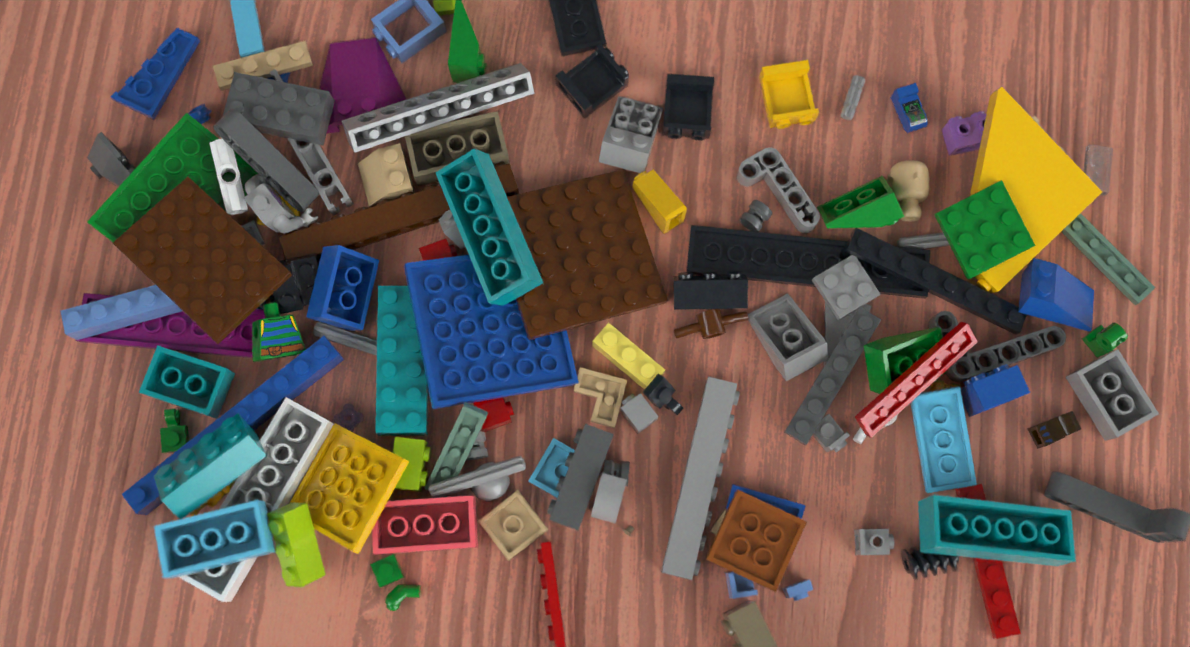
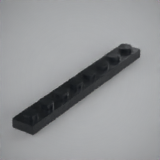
[844,228,1027,335]

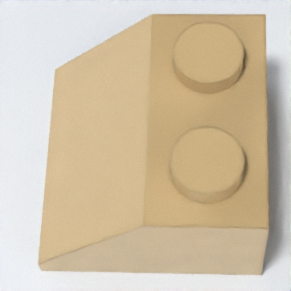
[358,143,415,208]

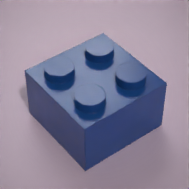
[961,364,1030,417]

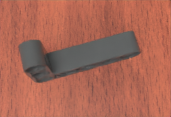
[928,311,1066,382]
[1044,471,1190,543]

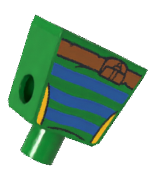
[252,303,306,362]

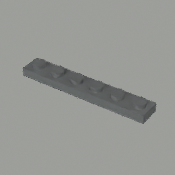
[784,307,881,445]

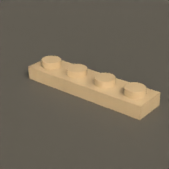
[213,41,313,91]

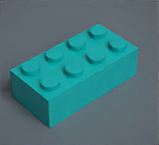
[154,413,267,519]

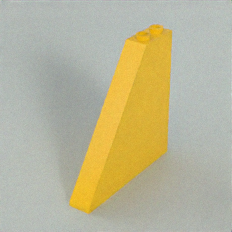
[970,86,1102,293]

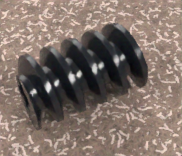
[901,547,959,580]

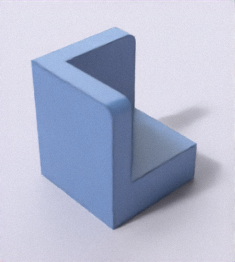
[725,572,758,599]

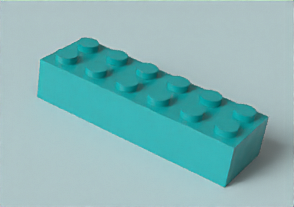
[436,148,543,306]
[375,286,428,436]
[918,495,1076,566]

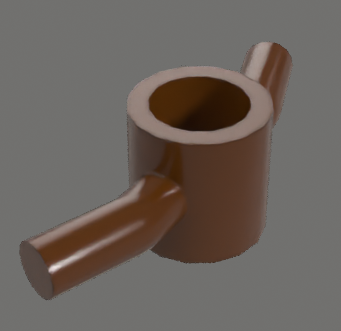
[674,309,748,339]

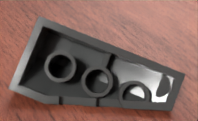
[87,132,136,187]

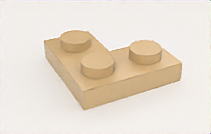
[574,367,627,428]

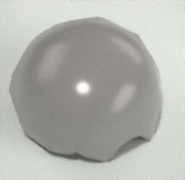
[471,462,510,502]

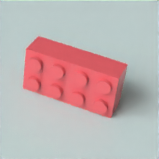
[372,495,478,555]

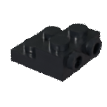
[270,253,319,314]

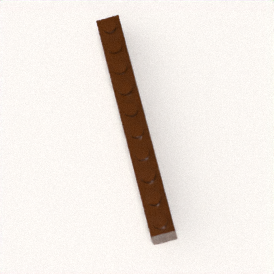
[279,163,519,261]

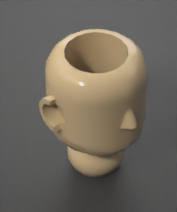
[886,160,931,221]

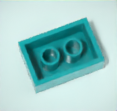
[139,345,235,419]

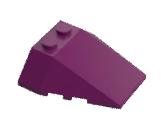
[319,38,407,134]

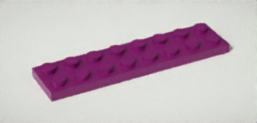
[75,293,272,360]

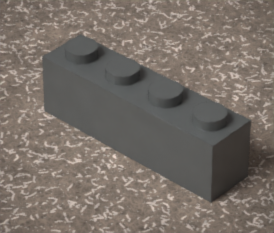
[547,424,614,531]

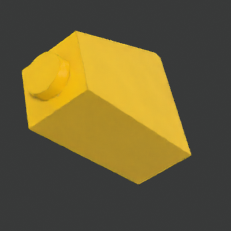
[632,169,687,235]

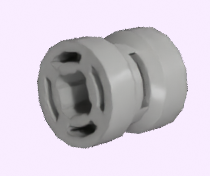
[466,431,488,460]

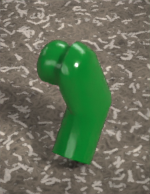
[385,585,421,611]

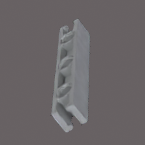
[261,69,354,216]

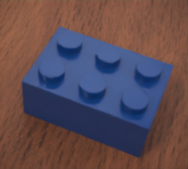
[306,245,380,331]

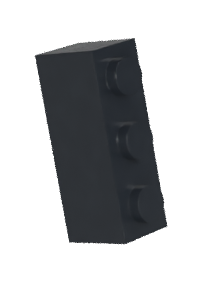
[673,271,748,310]

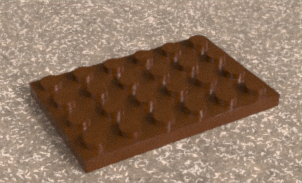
[113,177,292,344]

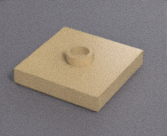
[478,490,549,561]

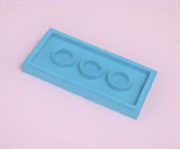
[910,386,977,493]

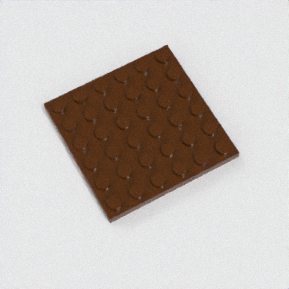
[507,169,668,340]

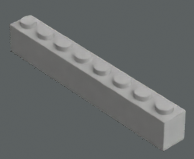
[661,377,740,580]

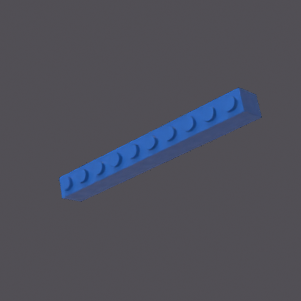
[122,336,345,515]

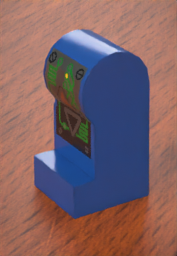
[890,83,928,133]

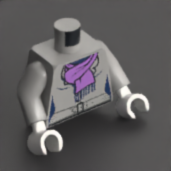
[244,174,318,233]

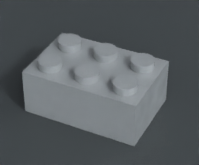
[1066,349,1159,441]

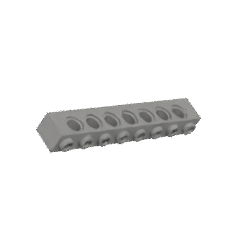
[342,63,534,153]

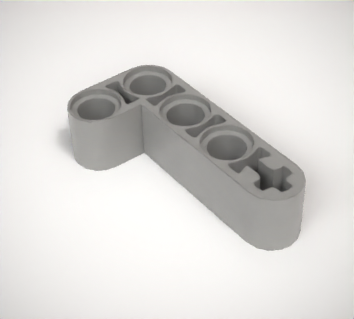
[737,147,820,233]

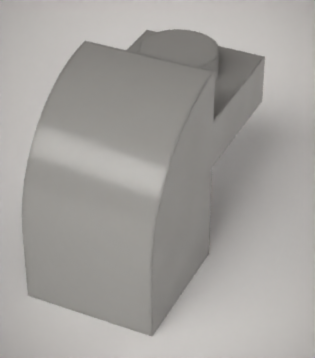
[591,473,627,523]

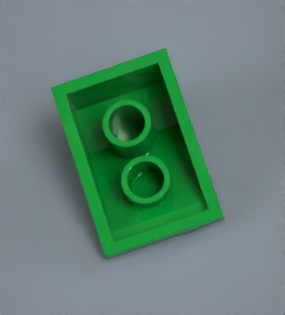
[448,0,486,83]
[817,175,905,228]
[863,327,947,394]

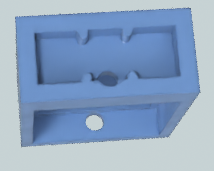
[371,0,446,63]

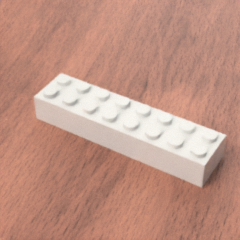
[179,397,334,602]

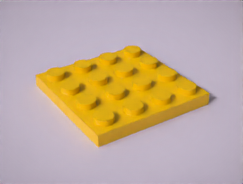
[290,423,409,554]

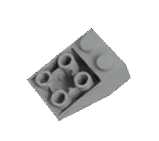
[599,96,663,173]

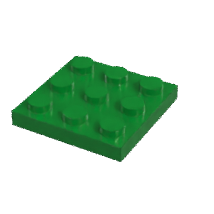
[934,180,1035,279]

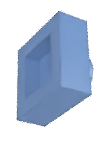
[782,579,813,601]

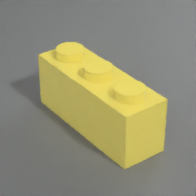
[592,323,665,390]

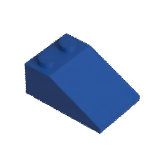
[1019,258,1094,332]

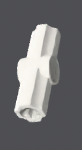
[209,139,248,215]

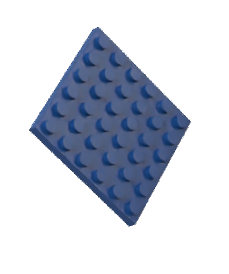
[404,255,579,409]

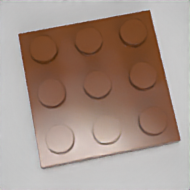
[705,489,807,592]

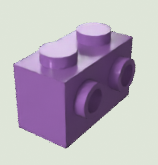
[942,111,987,156]

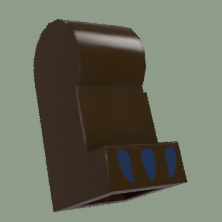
[1027,411,1082,449]

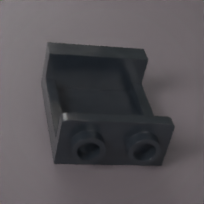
[555,43,629,119]
[663,74,714,141]

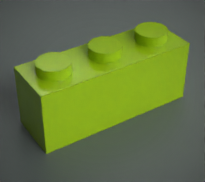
[267,503,326,587]

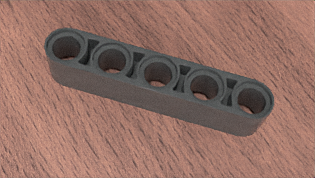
[214,109,319,212]

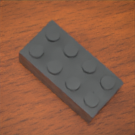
[223,72,335,146]

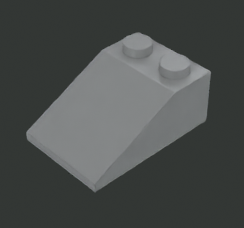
[748,294,828,381]

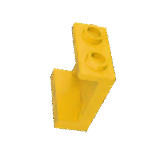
[759,60,819,129]

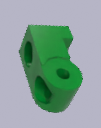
[1082,322,1128,358]

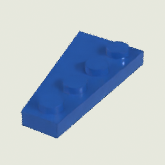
[111,28,200,120]

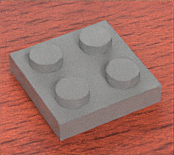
[812,255,881,321]

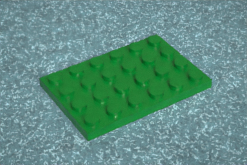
[87,113,258,243]

